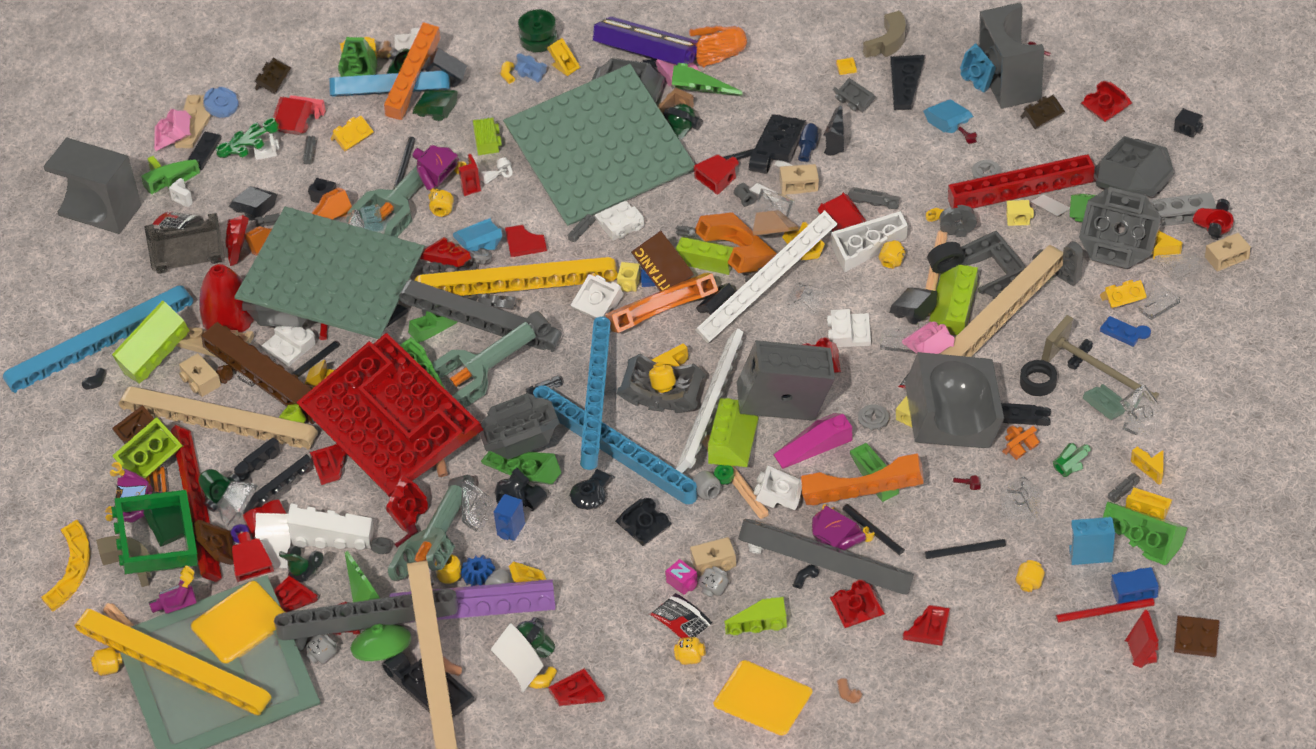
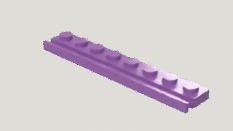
[390,579,555,623]

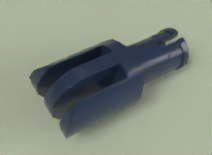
[798,123,819,162]

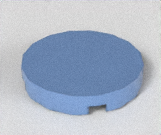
[203,87,239,118]

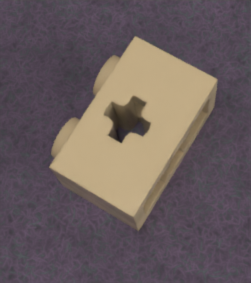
[779,164,819,195]
[1205,233,1251,272]
[179,353,221,397]
[690,537,736,577]

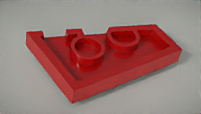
[420,237,471,267]

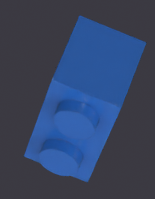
[493,494,526,541]
[1111,567,1159,604]

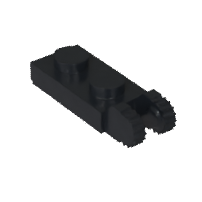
[1001,403,1051,426]
[234,437,280,482]

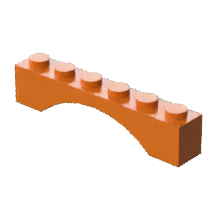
[384,22,440,120]
[244,187,352,256]
[605,273,719,333]
[801,453,924,505]

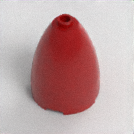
[199,264,254,333]

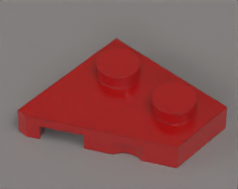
[310,444,346,485]
[274,575,318,612]
[903,605,950,646]
[548,668,605,706]

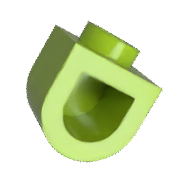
[279,404,306,424]

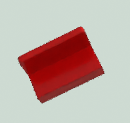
[458,154,481,196]

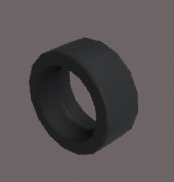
[927,242,965,274]
[1020,360,1057,397]

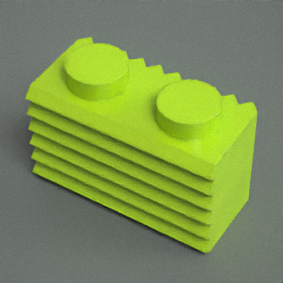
[473,117,502,156]

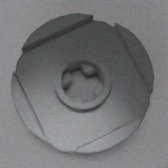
[939,205,977,237]
[478,294,516,308]

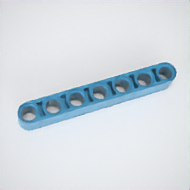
[329,71,450,97]

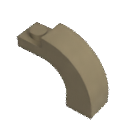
[863,10,906,58]
[96,536,151,587]

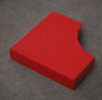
[505,225,547,257]

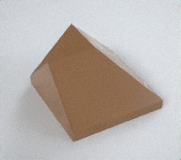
[753,210,799,235]

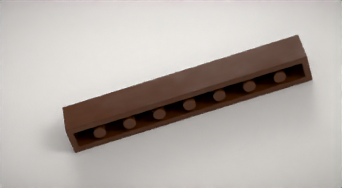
[201,322,315,424]

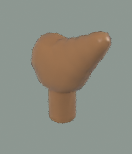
[377,40,392,58]

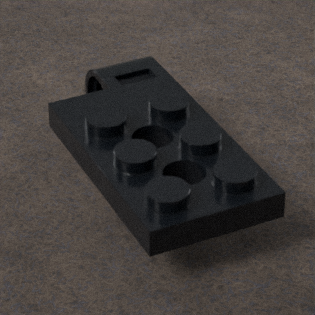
[749,114,806,174]
[382,652,475,718]

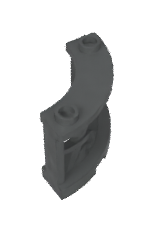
[616,354,706,413]

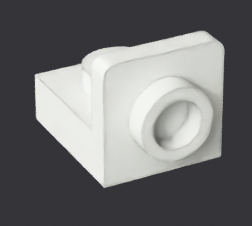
[253,133,279,160]
[169,178,193,207]

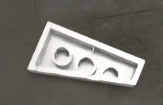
[831,211,908,273]
[287,503,374,550]

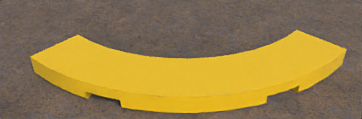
[41,519,90,612]

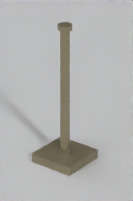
[1041,315,1159,403]

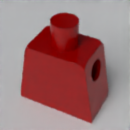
[694,155,739,195]
[232,532,274,582]

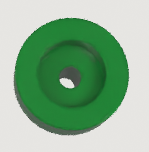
[714,465,735,484]

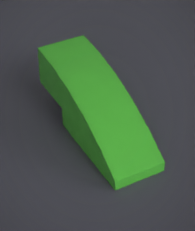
[141,160,200,195]
[408,311,457,343]
[850,443,899,502]

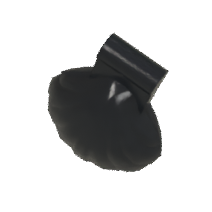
[495,468,529,507]
[569,469,613,510]

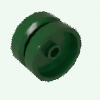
[518,9,558,53]

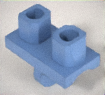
[515,53,547,82]

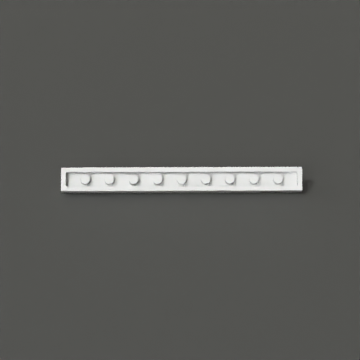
[695,211,837,343]
[676,328,744,473]

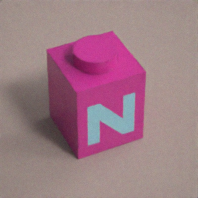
[665,559,698,595]

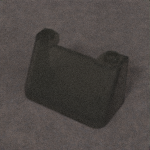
[144,213,225,274]

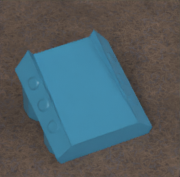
[960,43,996,93]
[923,99,973,133]
[453,218,502,251]

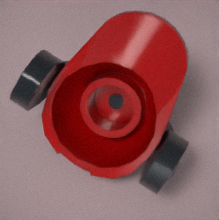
[1193,199,1234,240]

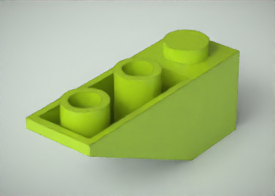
[724,597,787,635]

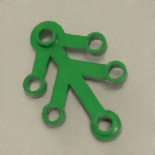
[216,117,279,158]

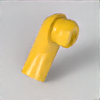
[500,61,515,84]
[925,207,944,222]
[529,667,557,689]

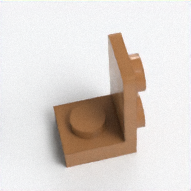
[657,88,694,115]

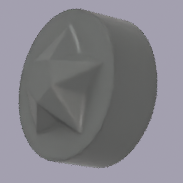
[371,537,392,554]

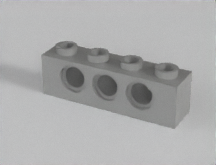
[1150,192,1216,227]

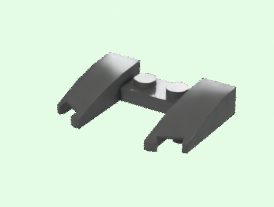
[961,230,1026,299]

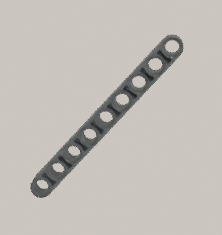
[399,280,562,352]
[738,519,914,595]
[274,589,458,640]

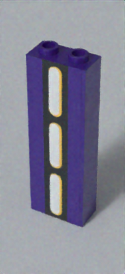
[592,16,698,65]

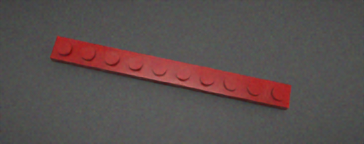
[171,425,222,582]

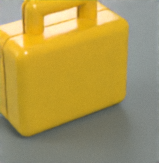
[191,581,286,663]
[713,660,812,735]

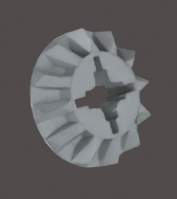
[972,160,1001,178]
[467,248,492,264]
[858,404,889,431]

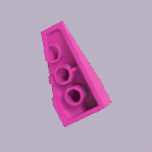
[774,413,852,469]

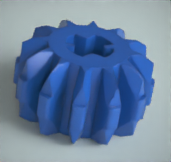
[461,554,495,586]

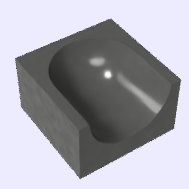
[979,2,1044,109]
[43,137,142,234]
[905,352,1004,448]

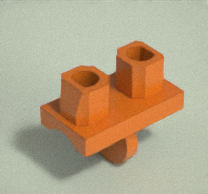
[1002,425,1040,460]

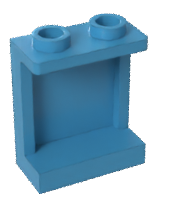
[1069,517,1115,565]

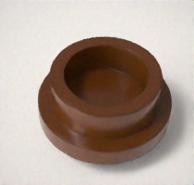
[216,365,233,384]

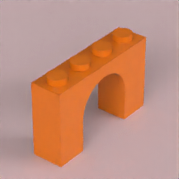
[695,212,777,273]

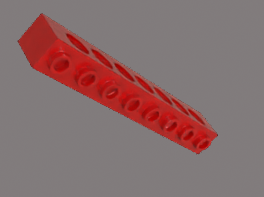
[948,154,1095,209]

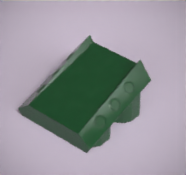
[412,90,458,121]
[143,506,184,547]

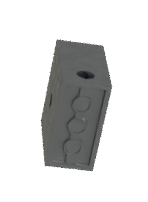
[736,340,835,421]

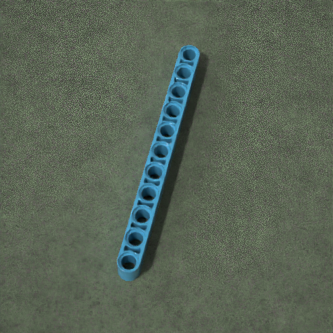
[3,285,193,393]
[580,316,611,470]
[533,386,697,504]

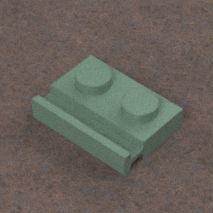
[1083,384,1131,420]

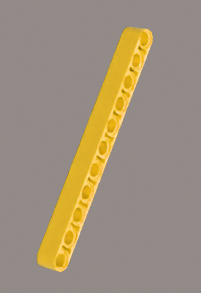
[415,257,618,296]
[74,609,272,715]

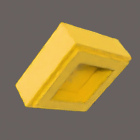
[836,57,857,75]

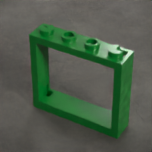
[111,490,197,574]

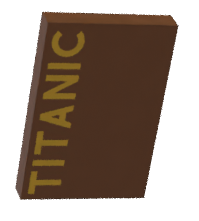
[631,230,694,291]

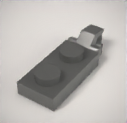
[848,187,900,209]

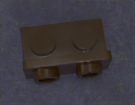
[254,57,291,94]
[1021,94,1065,130]

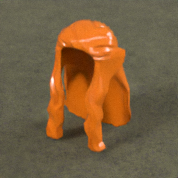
[689,26,747,68]

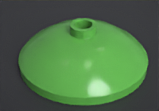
[350,624,412,661]

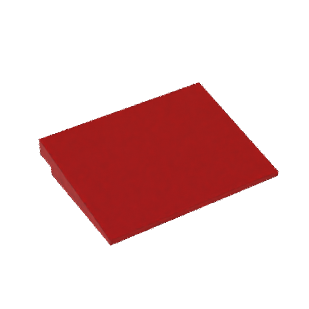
[296,333,483,497]

